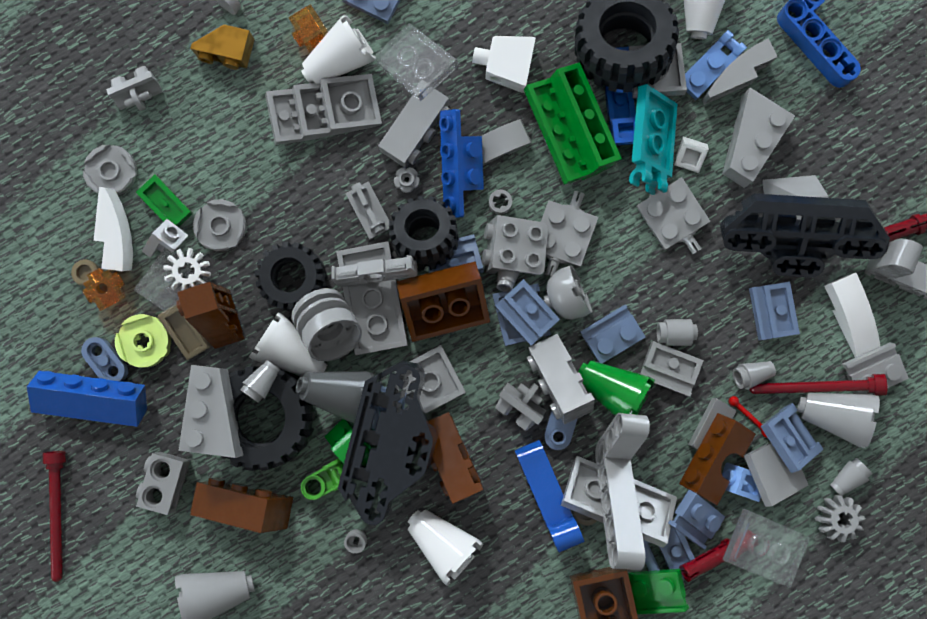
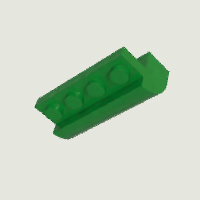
[523,62,622,185]

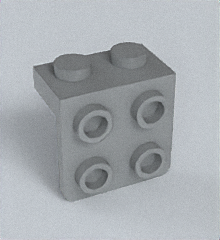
[481,215,548,275]

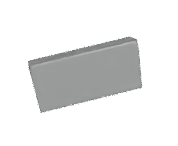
[688,398,736,450]

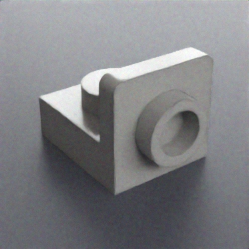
[142,219,188,258]

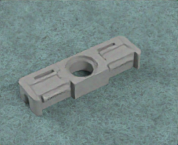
[331,255,417,287]

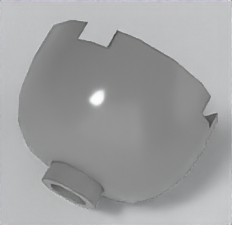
[544,265,592,320]

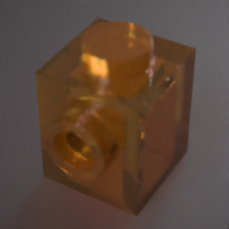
[288,4,328,52]

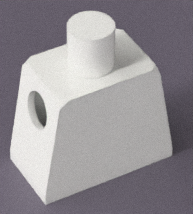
[472,36,535,93]

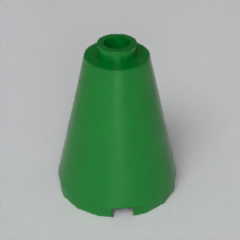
[578,360,655,416]

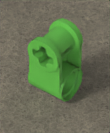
[301,458,344,500]

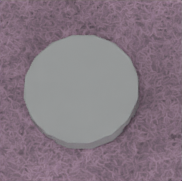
[83,145,137,196]
[193,199,247,252]

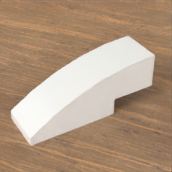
[94,187,133,271]
[824,273,880,358]

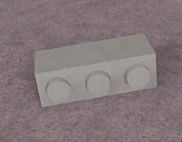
[378,81,451,168]

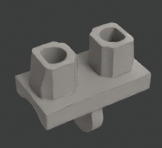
[106,66,163,111]
[495,383,546,431]

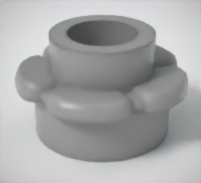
[394,167,420,193]

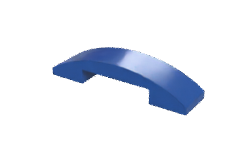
[605,47,636,145]

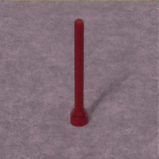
[749,374,888,396]
[43,451,66,582]

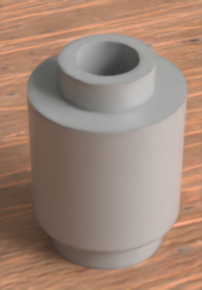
[656,319,698,346]

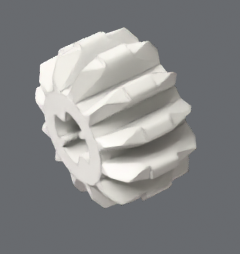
[163,248,211,291]

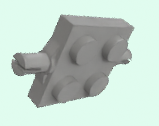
[636,177,710,254]
[541,191,599,277]

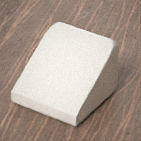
[674,137,709,173]

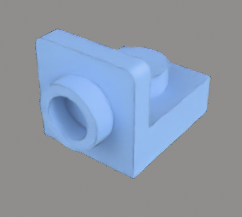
[722,463,761,502]

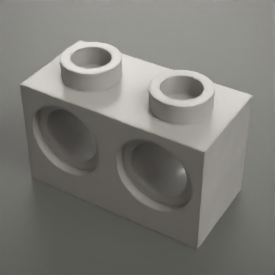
[136,452,190,515]

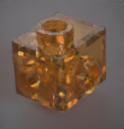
[82,267,126,311]

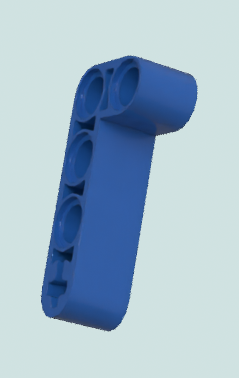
[777,0,861,88]
[514,440,585,553]

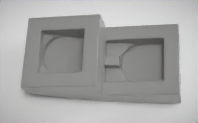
[482,119,532,166]

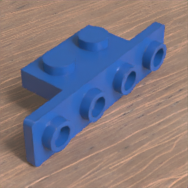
[439,109,484,218]

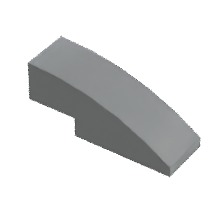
[702,38,777,105]

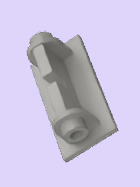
[345,181,389,239]

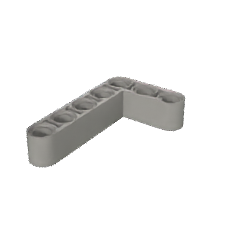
[864,239,927,299]
[595,413,650,570]

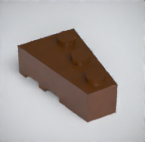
[176,282,245,349]
[419,412,483,504]
[190,478,294,533]

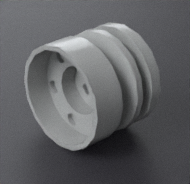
[291,288,362,361]

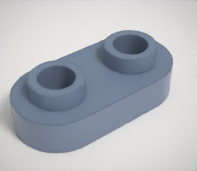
[81,337,128,382]
[544,410,577,450]

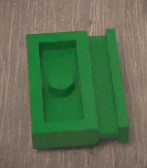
[628,569,689,615]

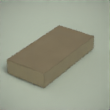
[157,304,211,360]

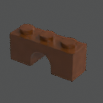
[679,413,756,505]

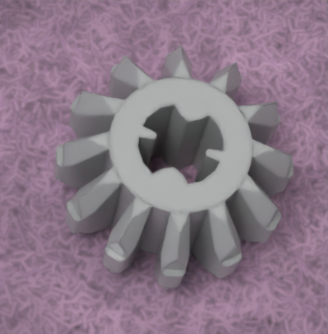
[815,495,866,542]

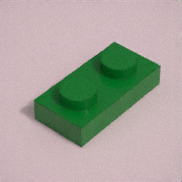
[136,175,193,227]

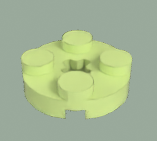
[115,314,171,368]

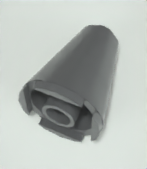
[296,371,375,424]

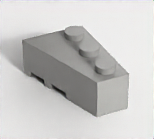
[722,88,795,188]
[526,334,595,425]
[178,365,243,458]

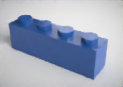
[27,371,147,427]

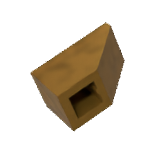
[190,25,255,70]

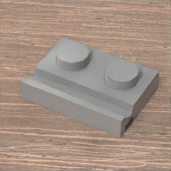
[640,341,704,397]
[842,342,909,394]

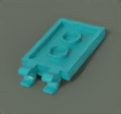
[629,84,678,195]

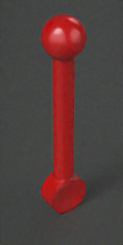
[729,396,768,438]

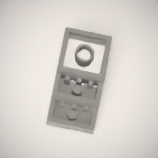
[265,74,382,145]

